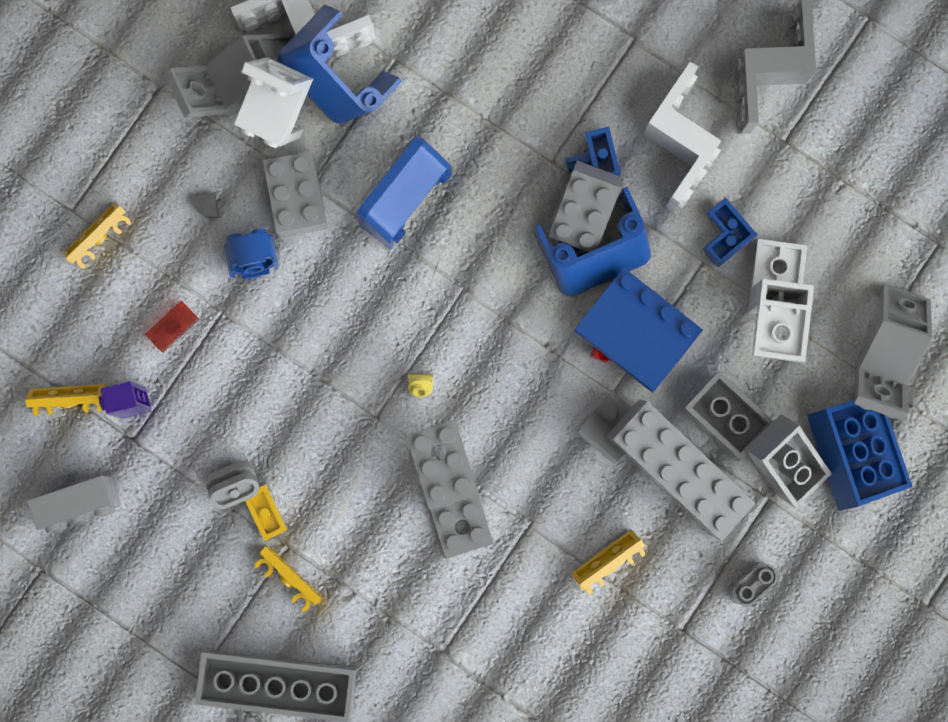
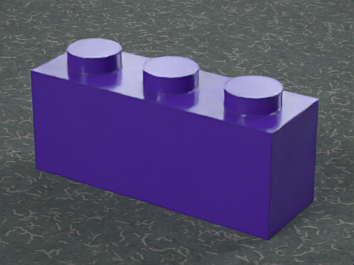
[99,381,152,419]

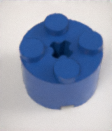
[224,228,279,279]

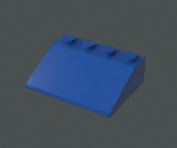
[574,268,703,393]
[807,400,912,511]

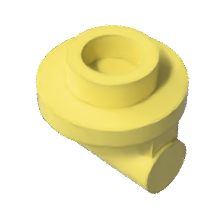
[408,374,433,397]

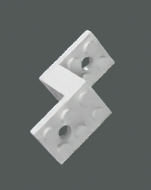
[230,0,376,62]
[234,57,313,148]
[643,62,721,212]
[748,239,814,363]

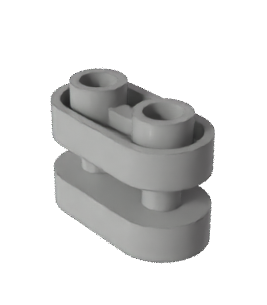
[206,461,259,509]
[729,563,778,606]

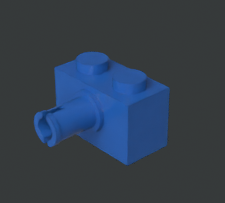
[565,126,621,177]

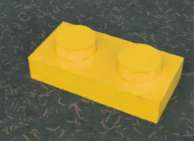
[245,485,288,541]

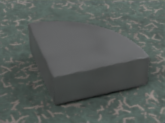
[190,192,219,218]

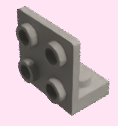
[577,391,632,465]

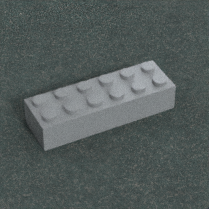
[606,399,756,541]
[195,650,357,722]

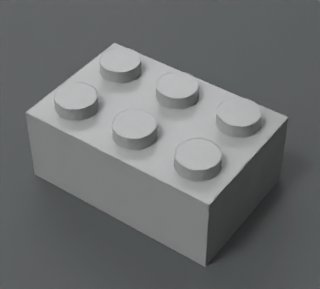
[263,151,328,238]
[548,161,624,252]
[681,371,774,461]
[745,414,831,509]
[28,476,122,533]

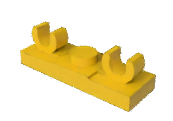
[62,201,131,269]
[25,384,106,416]
[570,529,645,594]
[254,546,324,612]

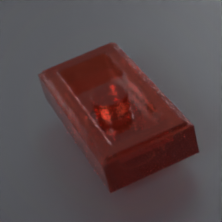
[145,300,199,353]

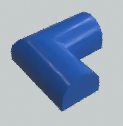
[703,197,758,267]

